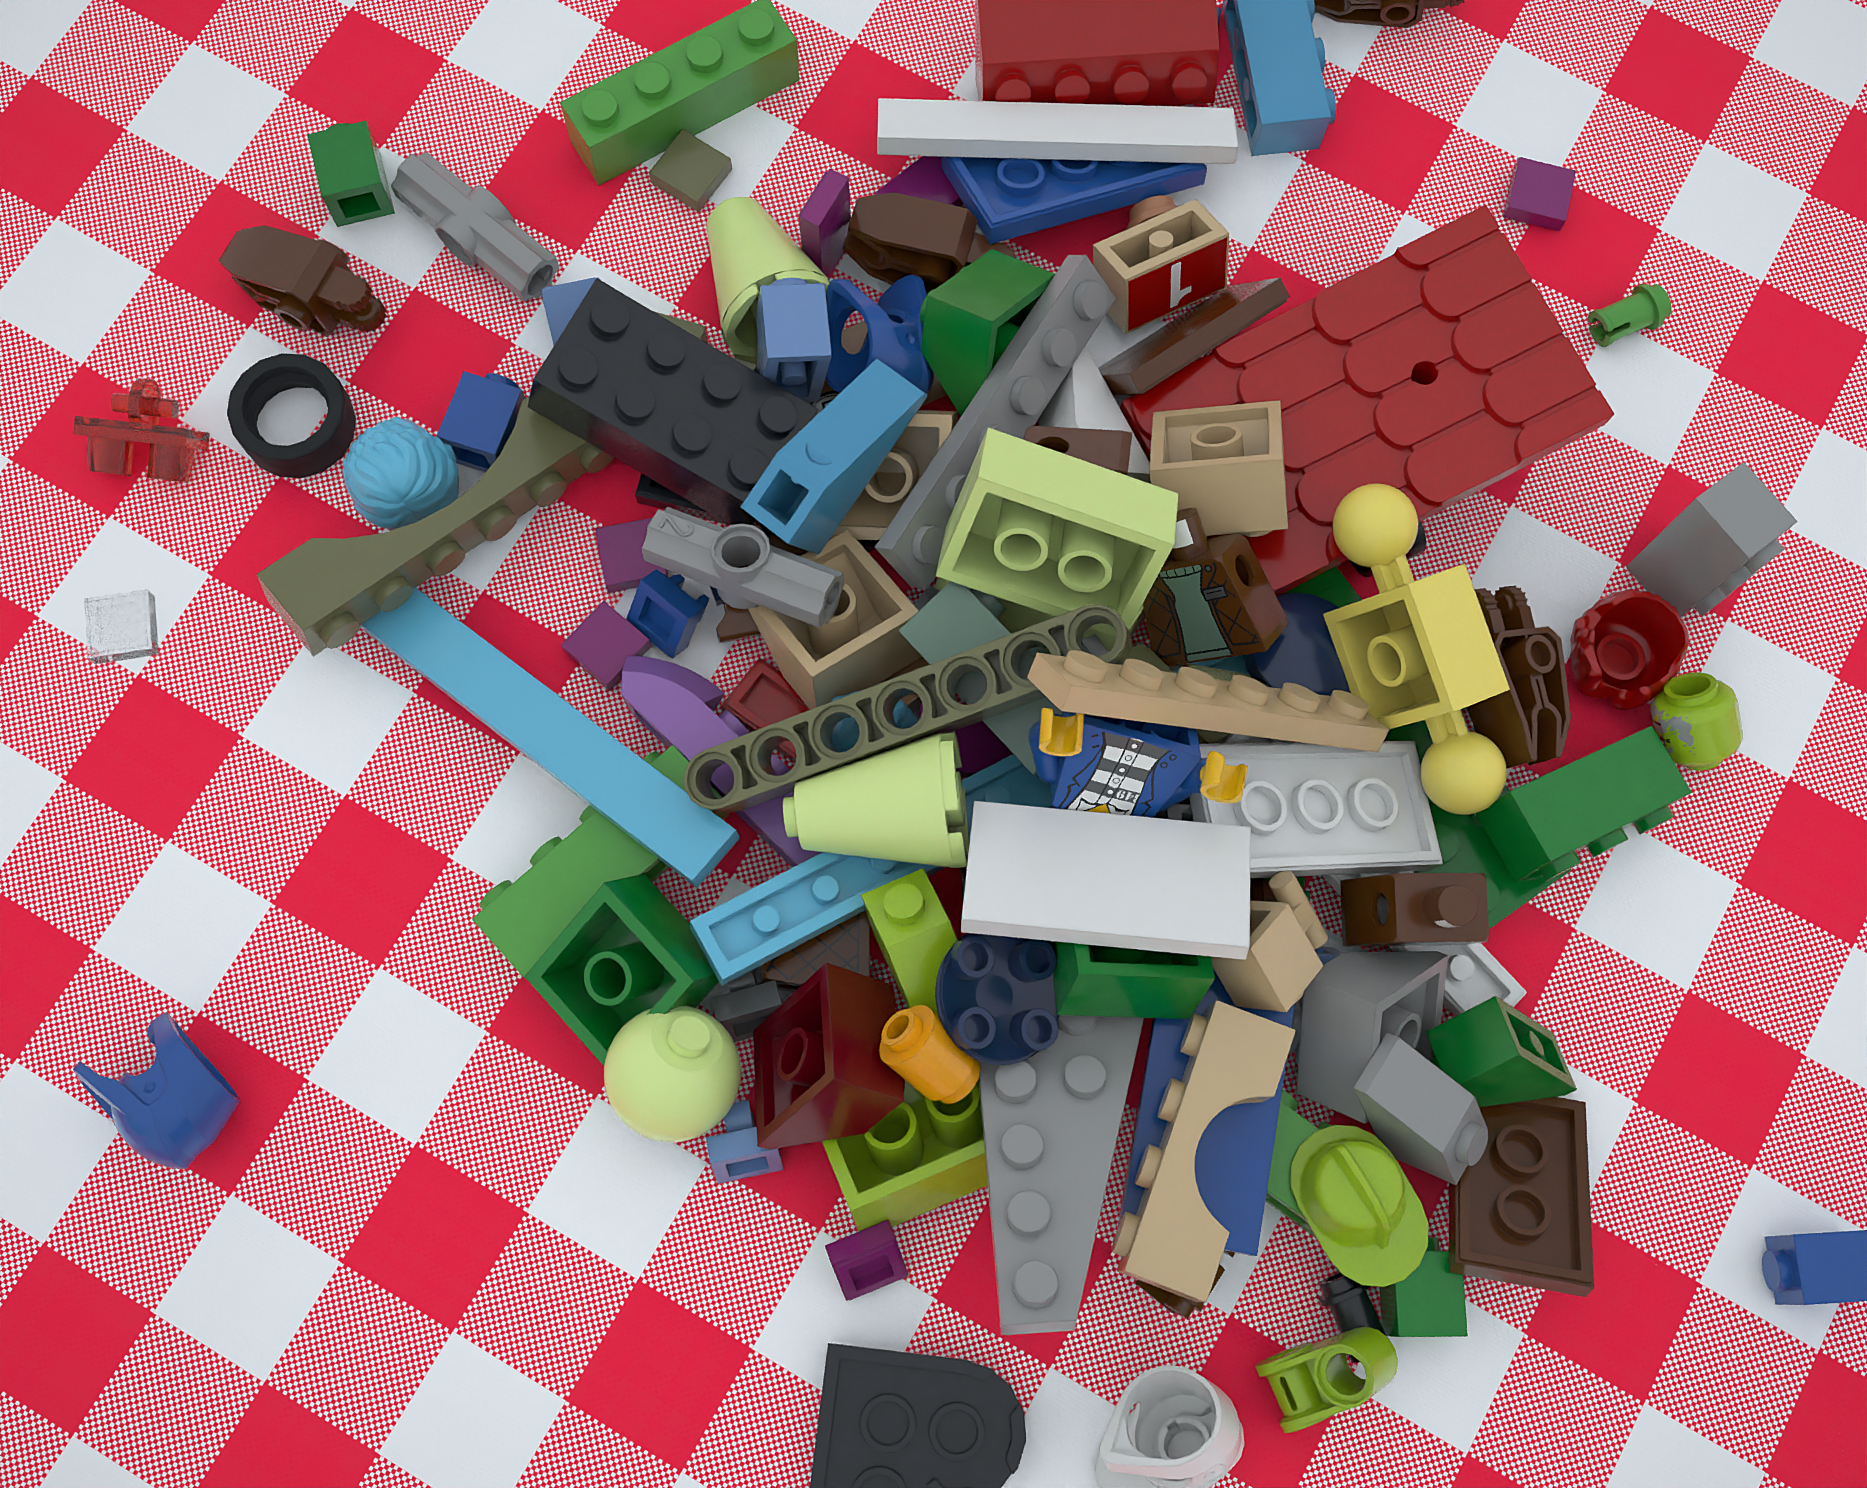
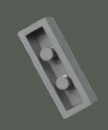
[1626,462,1798,618]

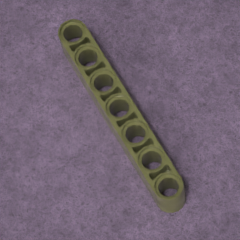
[684,604,1132,813]

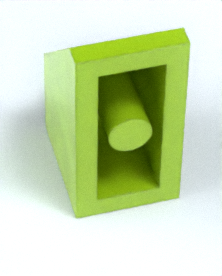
[861,868,957,1016]

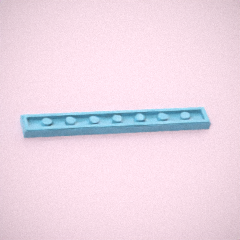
[360,587,740,888]

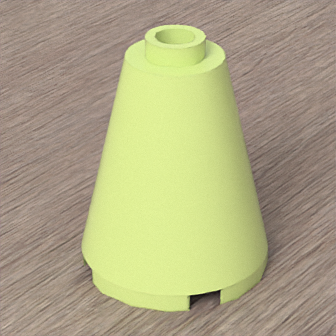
[706,197,830,366]
[783,731,970,868]

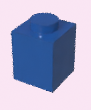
[436,371,525,472]
[1762,1230,1867,1305]

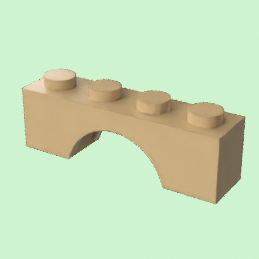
[1111,1000,1296,1302]

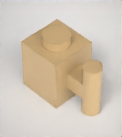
[1211,870,1328,1012]

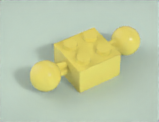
[1323,483,1510,815]

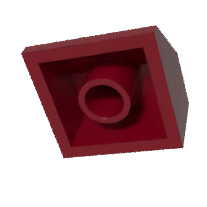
[753,962,905,1150]

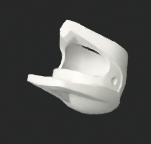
[1094,1365,1245,1488]

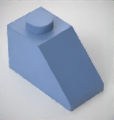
[756,278,832,402]

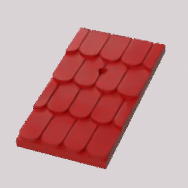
[1119,205,1614,597]

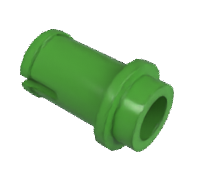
[1588,283,1672,347]

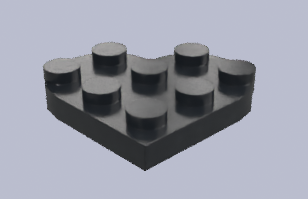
[810,1343,1026,1488]

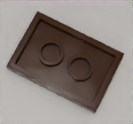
[1098,278,1290,395]
[1449,1097,1594,1297]

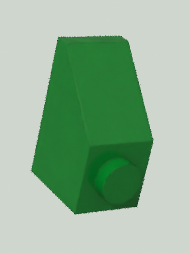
[1426,996,1577,1107]

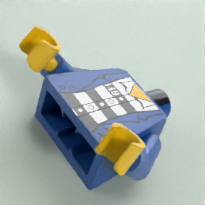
[1028,708,1249,818]

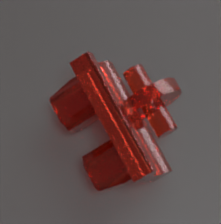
[73,378,210,483]

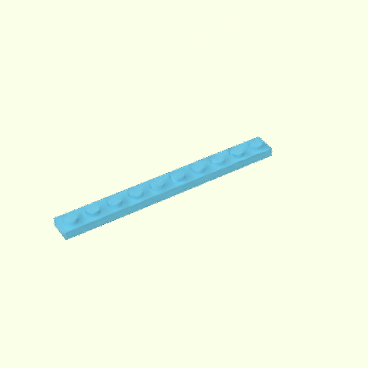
[689,654,1269,986]

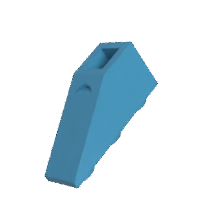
[741,359,928,554]

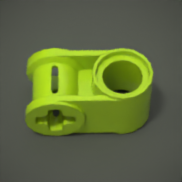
[1255,1327,1398,1433]

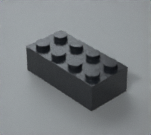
[528,278,819,525]

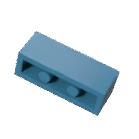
[1222,0,1336,156]

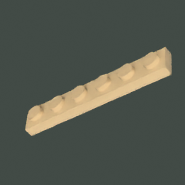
[1027,650,1389,753]

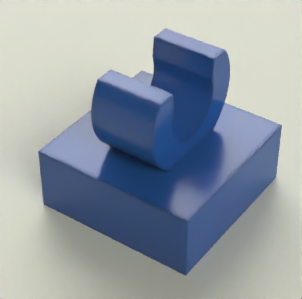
[626,569,710,659]

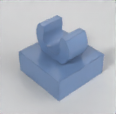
[706,1100,783,1184]

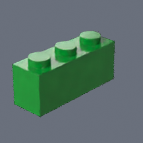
[1476,726,1692,882]

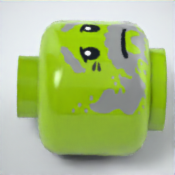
[1650,672,1743,771]

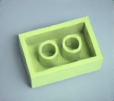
[936,428,1179,637]

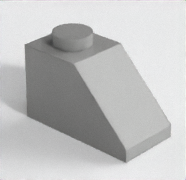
[1353,1033,1488,1185]

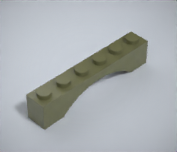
[256,396,614,657]

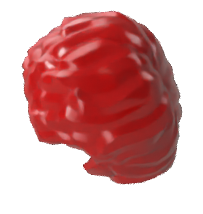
[1570,589,1690,710]

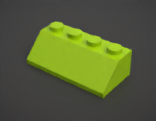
[822,1080,988,1232]

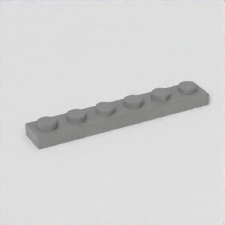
[875,255,1116,590]

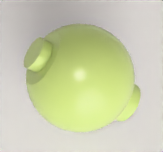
[604,1005,741,1142]

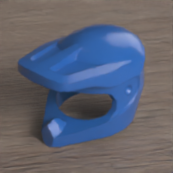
[825,274,934,395]
[73,1012,241,1169]

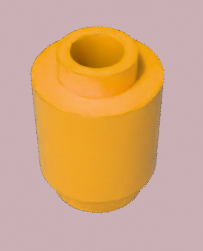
[879,1005,981,1104]

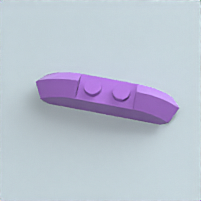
[622,656,822,868]

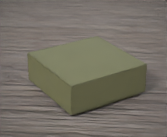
[649,129,732,212]

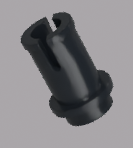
[1318,1272,1390,1363]

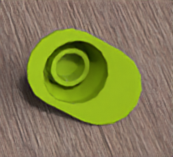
[1290,1125,1429,1287]

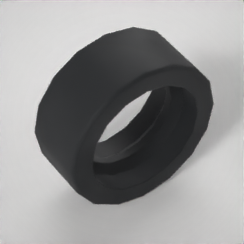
[227,353,356,478]

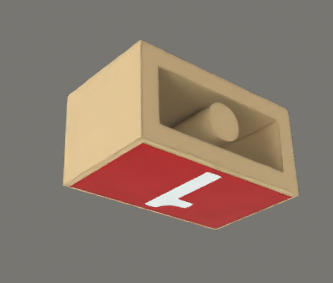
[1093,199,1230,334]

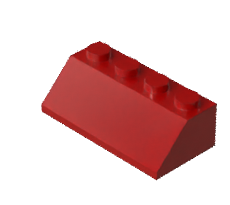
[975,0,1219,106]

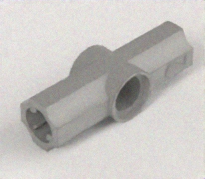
[391,152,559,302]
[642,507,844,628]

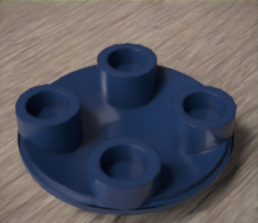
[1245,593,1351,696]
[935,933,1060,1065]

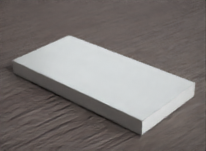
[1189,741,1443,878]
[961,801,1251,960]

